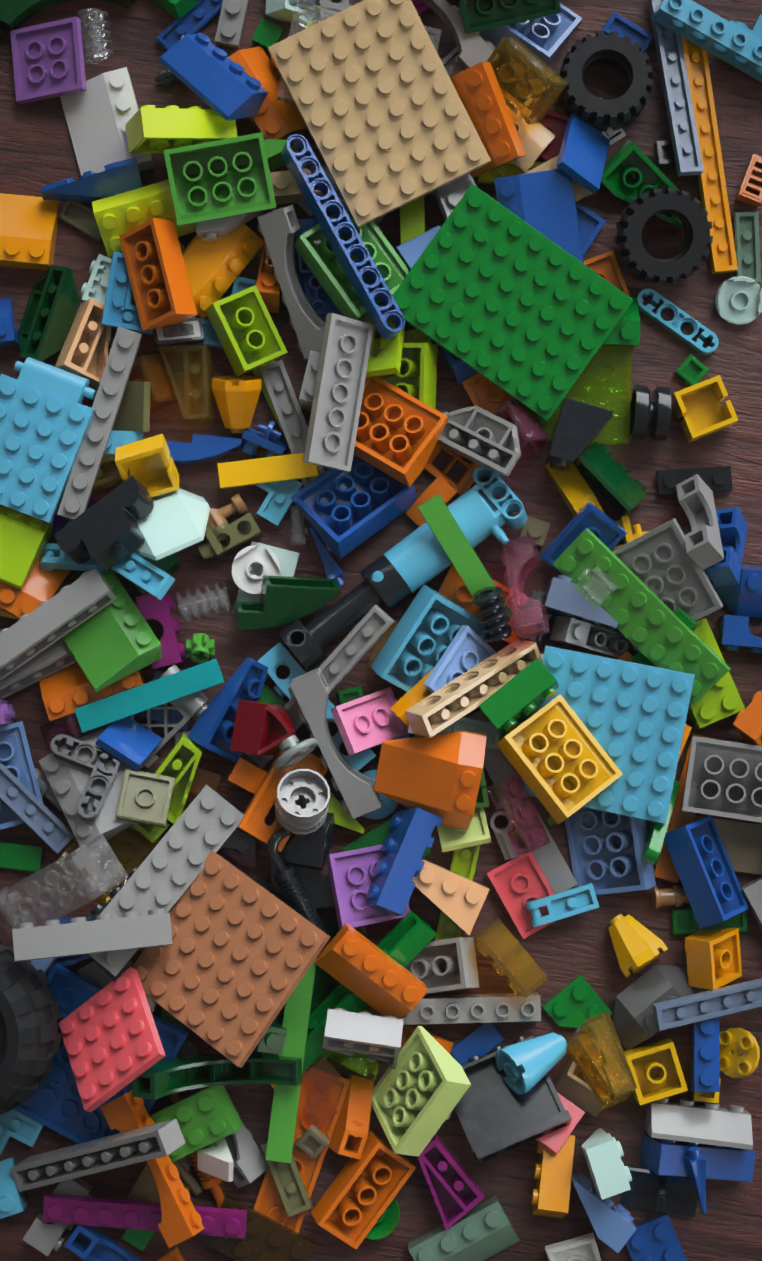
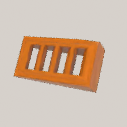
[735,154,762,208]

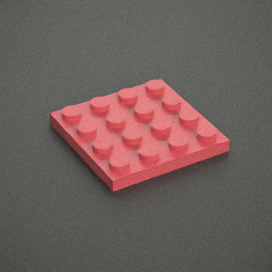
[58,967,166,1112]

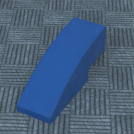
[167,434,243,464]

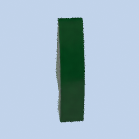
[233,575,340,630]

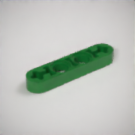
[641,779,680,865]

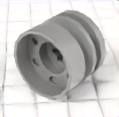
[275,769,330,835]

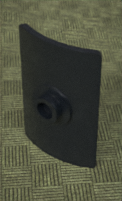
[621,1167,698,1217]

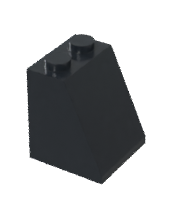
[545,398,614,471]

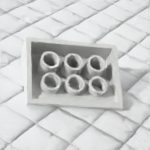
[60,67,154,176]

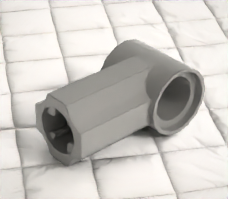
[489,809,525,860]

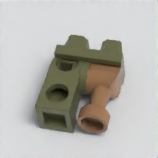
[198,493,263,560]

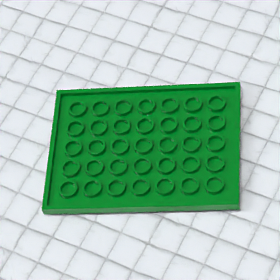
[393,184,633,422]

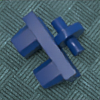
[242,421,288,458]

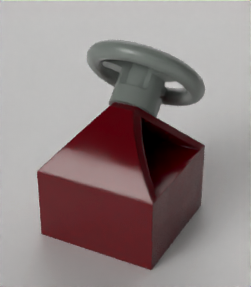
[230,700,318,770]

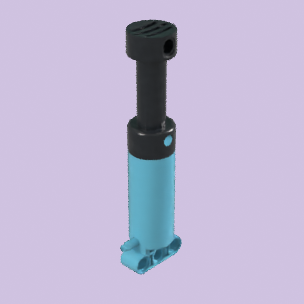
[278,466,528,672]

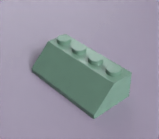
[408,1195,520,1261]

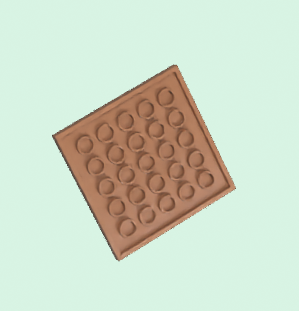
[132,851,330,1068]

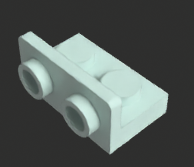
[80,254,112,305]

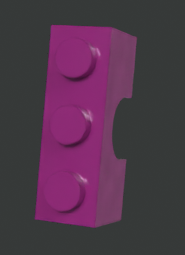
[136,592,186,670]

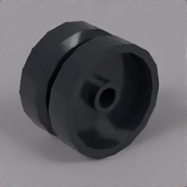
[629,385,671,442]

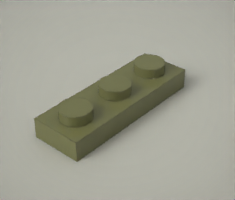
[261,1141,312,1217]

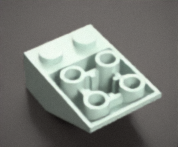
[581,1128,632,1200]

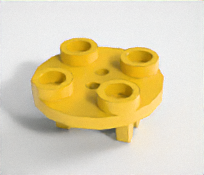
[719,1028,760,1078]

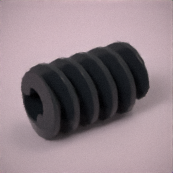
[472,586,513,642]

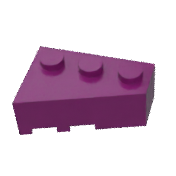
[417,1134,485,1230]

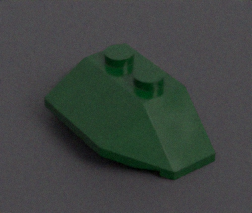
[17,265,80,362]

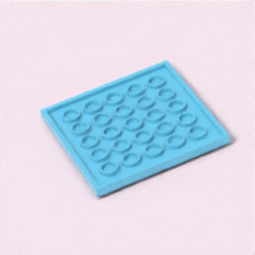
[517,646,695,824]

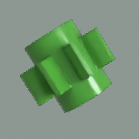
[185,633,215,663]

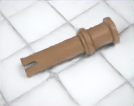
[652,885,689,909]

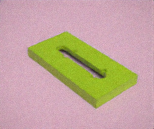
[360,315,405,377]

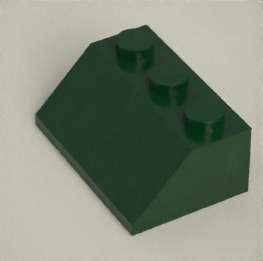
[574,442,647,516]

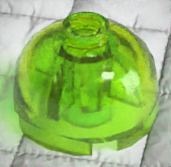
[330,1051,381,1082]

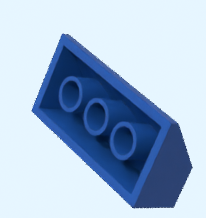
[159,33,268,120]
[664,815,749,929]

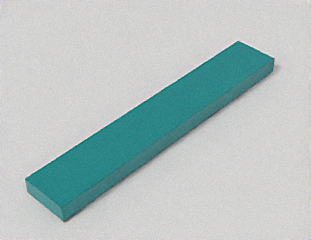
[74,659,225,733]

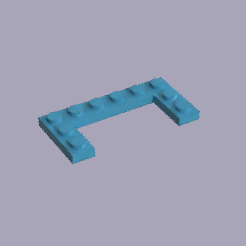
[101,251,257,349]

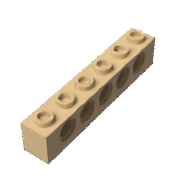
[405,639,543,738]

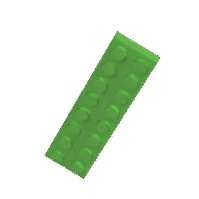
[553,528,731,705]

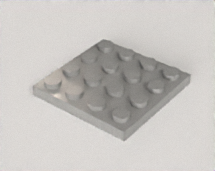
[612,518,723,651]

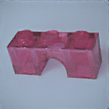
[487,773,550,856]

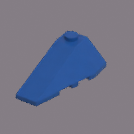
[188,657,268,763]

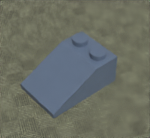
[542,575,618,630]

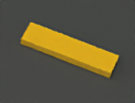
[217,453,319,489]

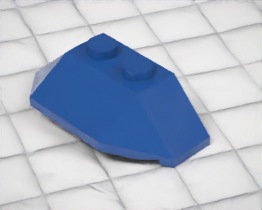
[711,566,762,618]

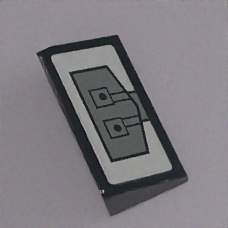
[152,318,205,347]

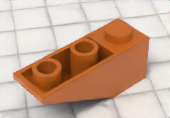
[256,240,282,313]
[328,1074,374,1160]

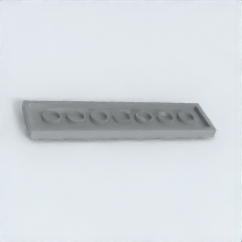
[88,784,244,977]

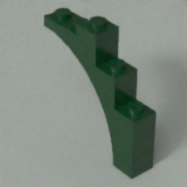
[132,1050,302,1100]

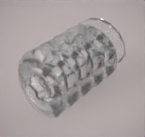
[78,8,114,64]
[176,581,230,621]

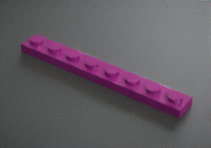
[43,1194,247,1239]

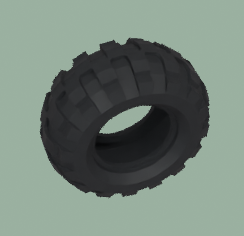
[0,940,62,1115]

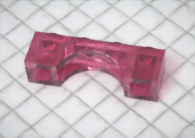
[500,535,550,639]

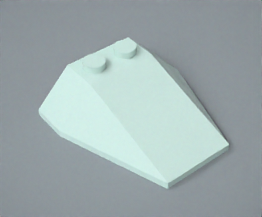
[132,488,210,561]

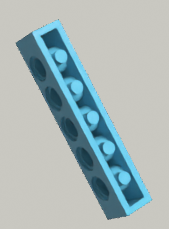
[651,0,762,82]
[258,642,376,771]

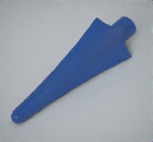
[309,527,345,588]
[684,1146,707,1214]

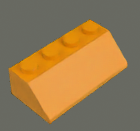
[182,224,264,319]

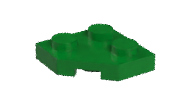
[542,974,613,1030]

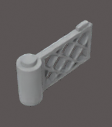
[130,664,209,769]

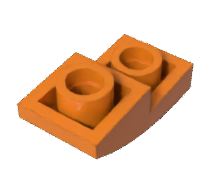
[405,475,459,527]

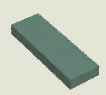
[733,211,761,285]

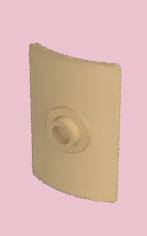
[502,93,555,172]

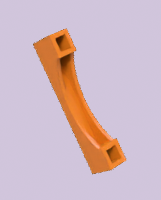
[100,1091,204,1248]

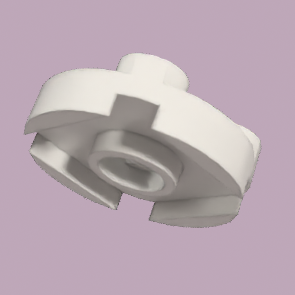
[232,545,281,595]

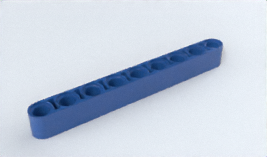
[281,134,405,339]

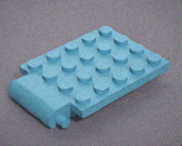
[0,357,96,523]

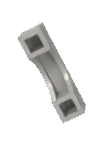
[676,474,724,570]

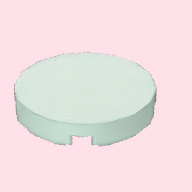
[715,276,762,325]

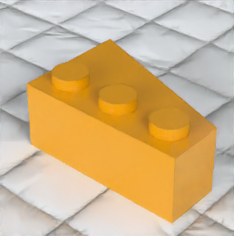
[531,1135,575,1219]

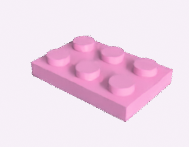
[330,687,408,756]

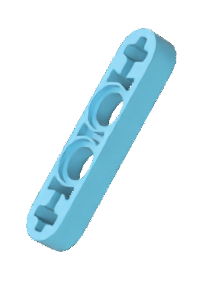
[637,289,719,355]

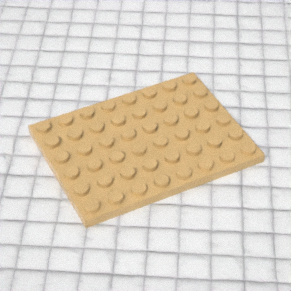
[268,0,491,228]

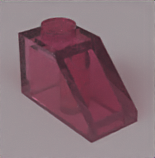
[40,712,98,750]

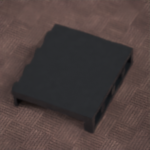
[454,1036,572,1164]

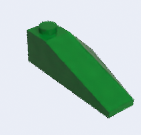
[601,140,684,229]

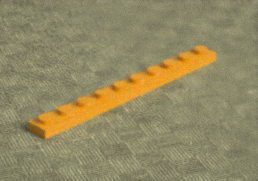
[681,37,738,274]

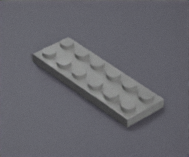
[303,313,374,472]

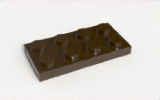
[202,1195,315,1261]

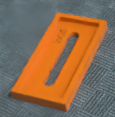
[237,750,329,852]

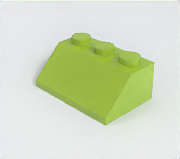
[205,285,288,377]

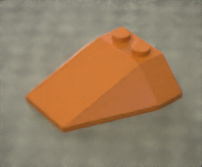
[374,730,487,830]

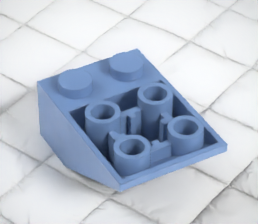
[571,1172,637,1253]

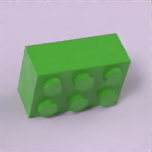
[149,1085,243,1162]

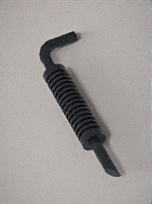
[267,827,332,953]

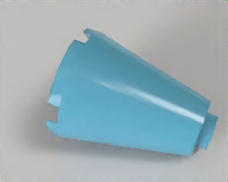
[495,1032,567,1095]

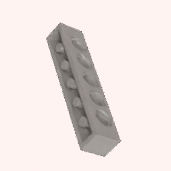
[401,992,541,1025]

